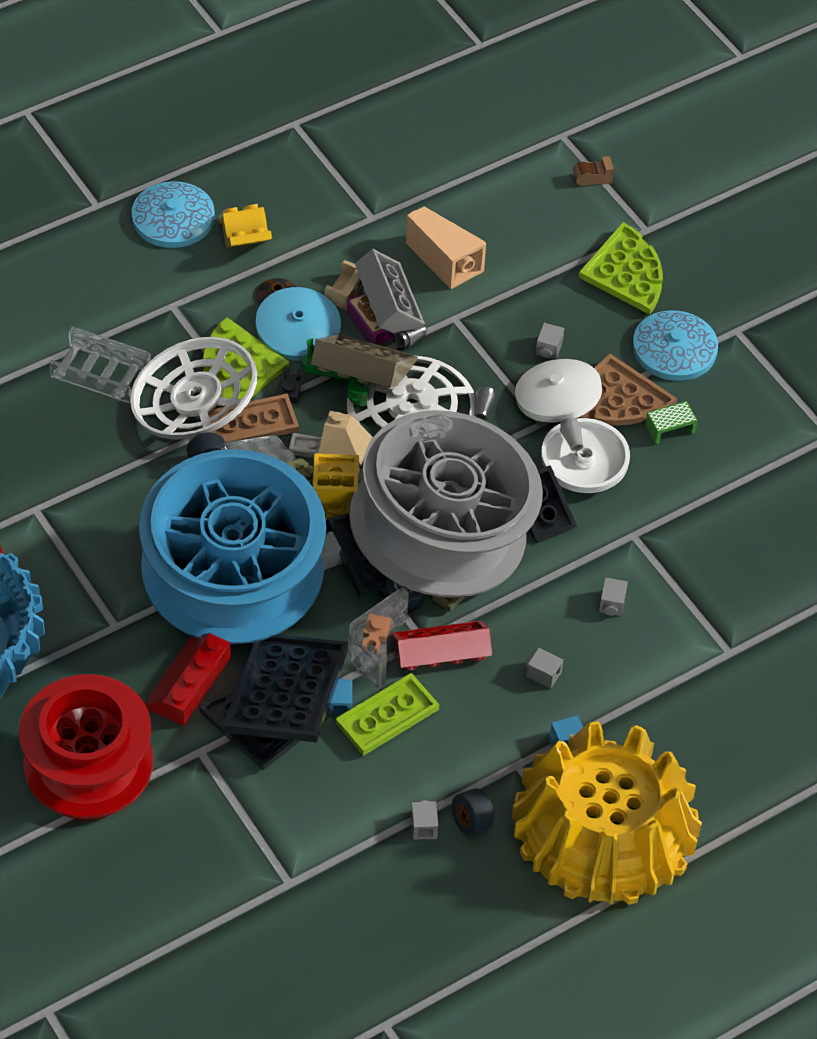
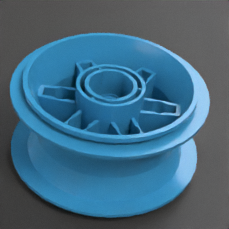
[139,449,326,644]

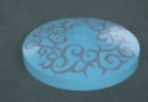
[132,181,215,248]
[633,310,718,381]

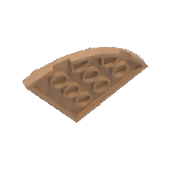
[576,354,677,426]

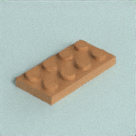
[208,394,299,447]

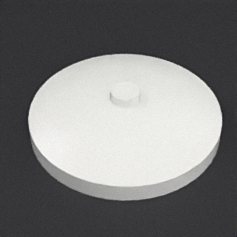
[515,359,602,423]
[541,418,630,493]

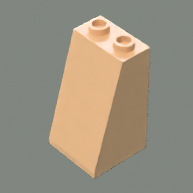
[406,206,486,289]

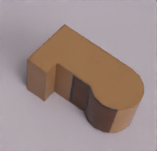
[573,156,614,186]

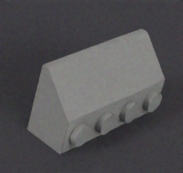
[355,248,425,333]

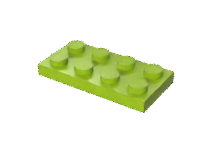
[336,673,439,756]

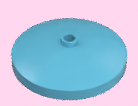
[255,287,341,361]

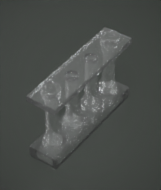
[49,327,151,403]

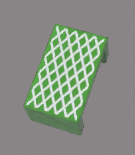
[645,401,698,444]

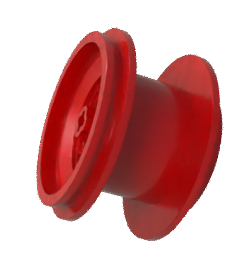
[19,674,153,820]

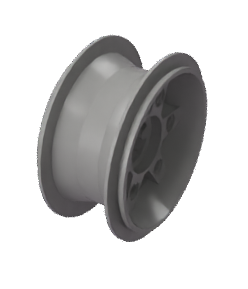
[349,410,543,597]

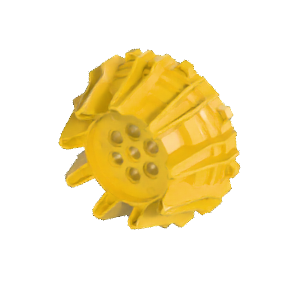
[512,721,702,905]

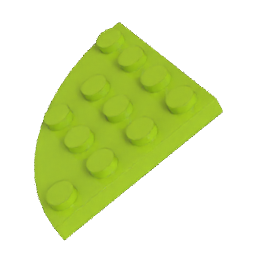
[579,222,663,315]
[203,317,289,408]

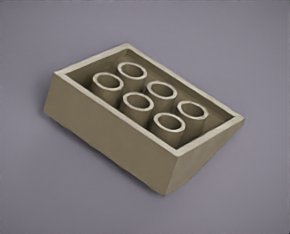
[311,334,418,390]

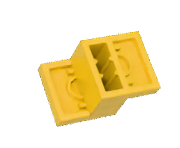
[218,204,272,248]
[313,453,359,529]

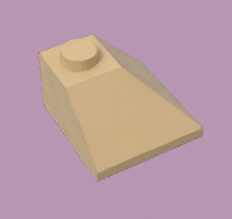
[318,411,372,467]

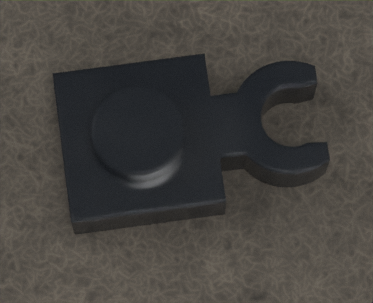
[276,367,301,403]

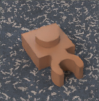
[362,613,392,655]

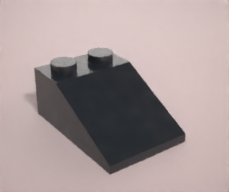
[529,465,577,543]

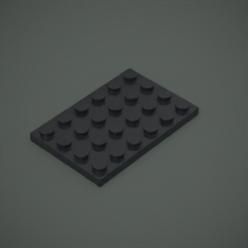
[223,634,349,743]

